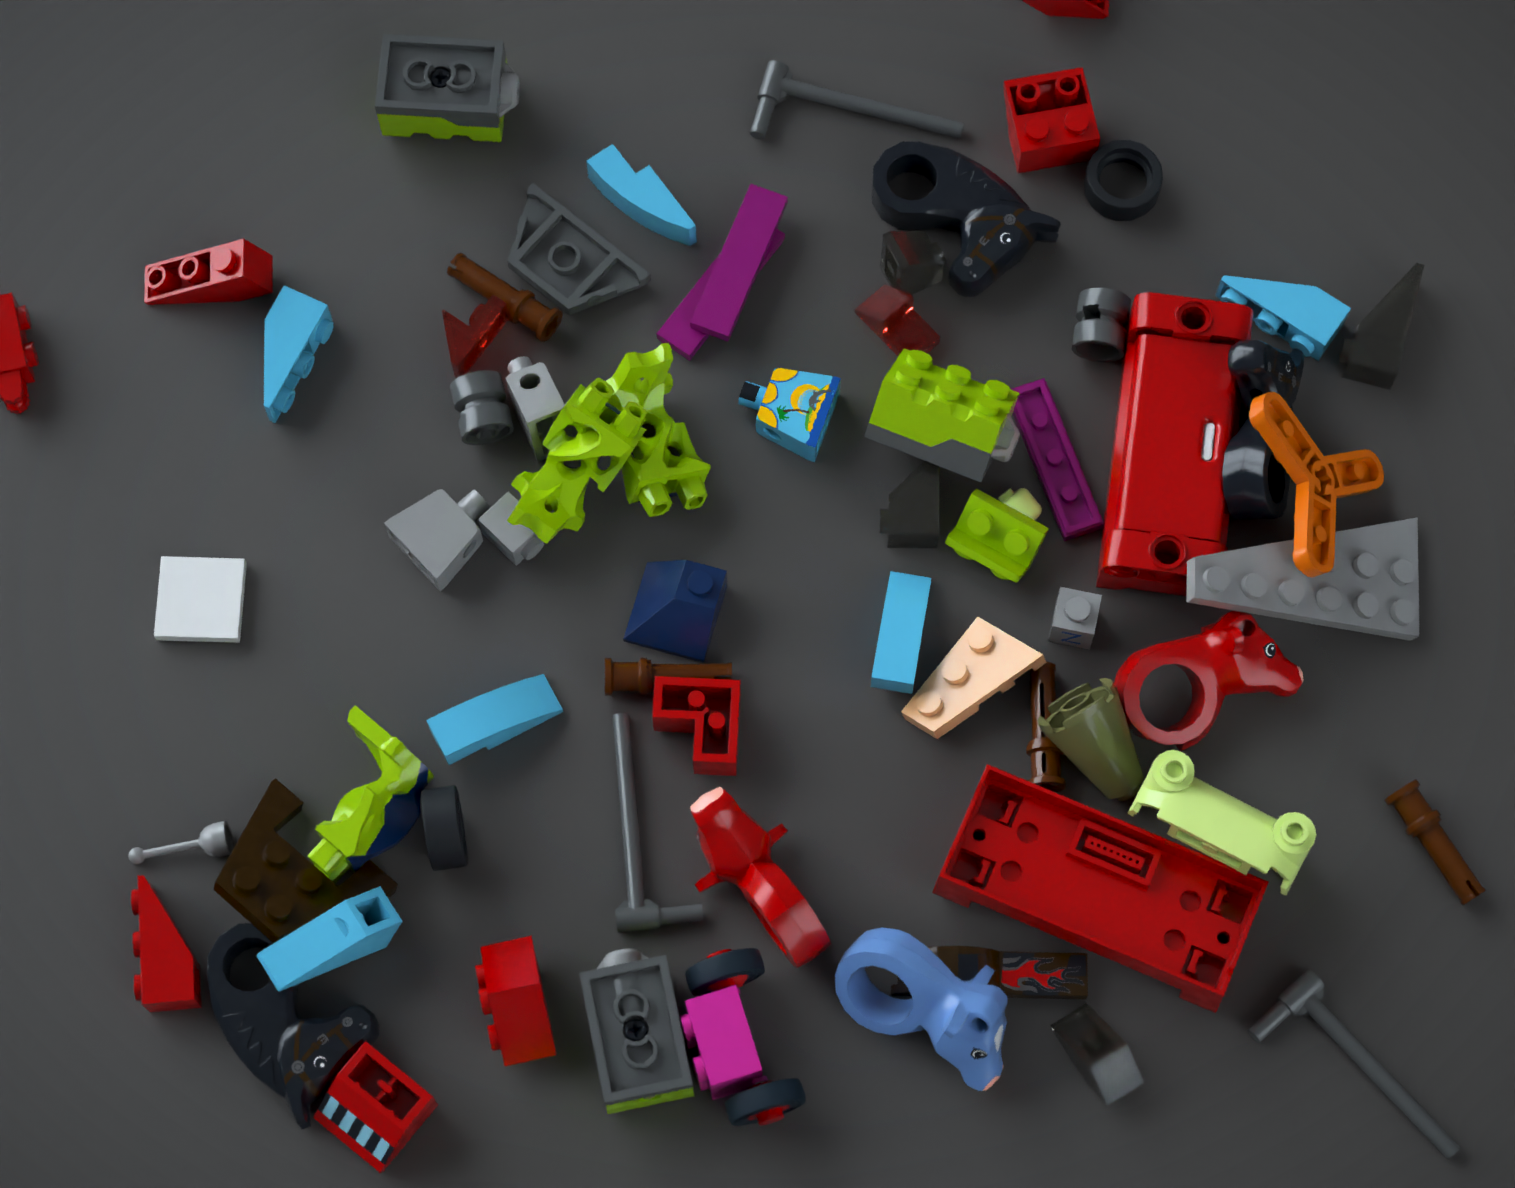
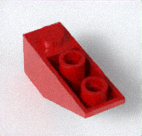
[144,238,273,305]
[131,875,202,1012]

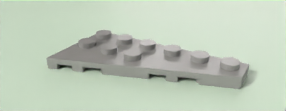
[1187,517,1419,641]

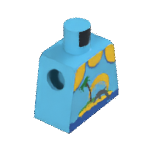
[738,368,841,462]

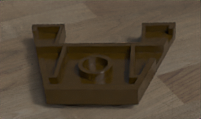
[213,778,398,943]

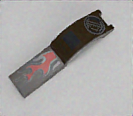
[891,946,1088,1000]

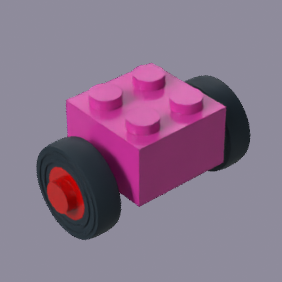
[679,948,806,1126]

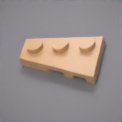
[901,617,1047,739]

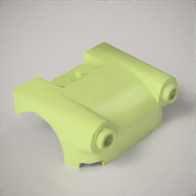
[1127,750,1316,896]

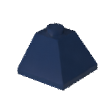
[623,560,727,663]

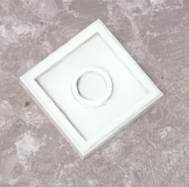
[154,556,247,643]

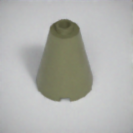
[1038,678,1144,801]

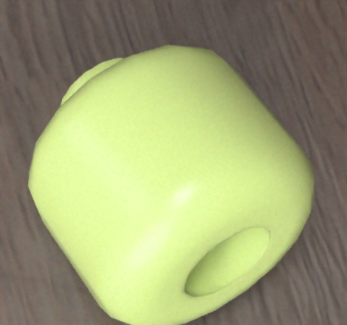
[998,488,1042,520]

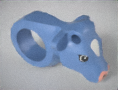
[835,928,1008,1091]

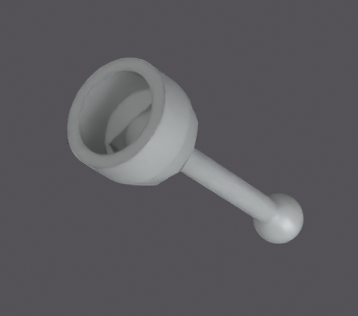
[128,821,234,864]

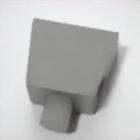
[505,356,573,462]
[384,489,490,591]

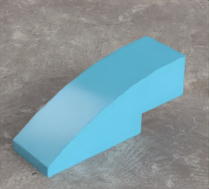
[586,144,697,246]
[870,571,932,694]
[426,674,563,765]

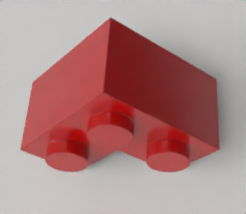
[652,676,741,776]
[475,935,557,1066]

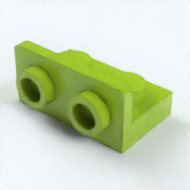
[945,488,1049,583]

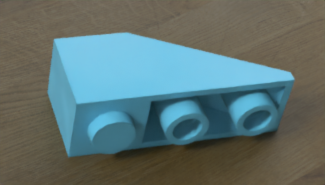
[1215,275,1351,361]
[264,285,334,423]
[257,886,403,992]

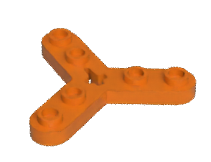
[1249,392,1384,578]

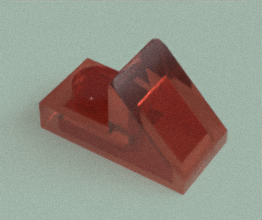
[855,284,940,356]
[442,295,509,378]

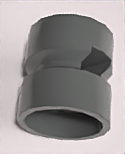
[1071,288,1131,362]
[450,370,514,445]

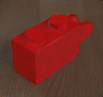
[0,292,39,415]

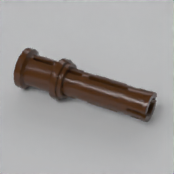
[447,253,563,342]
[605,658,732,696]
[1026,662,1066,792]
[1384,779,1486,906]

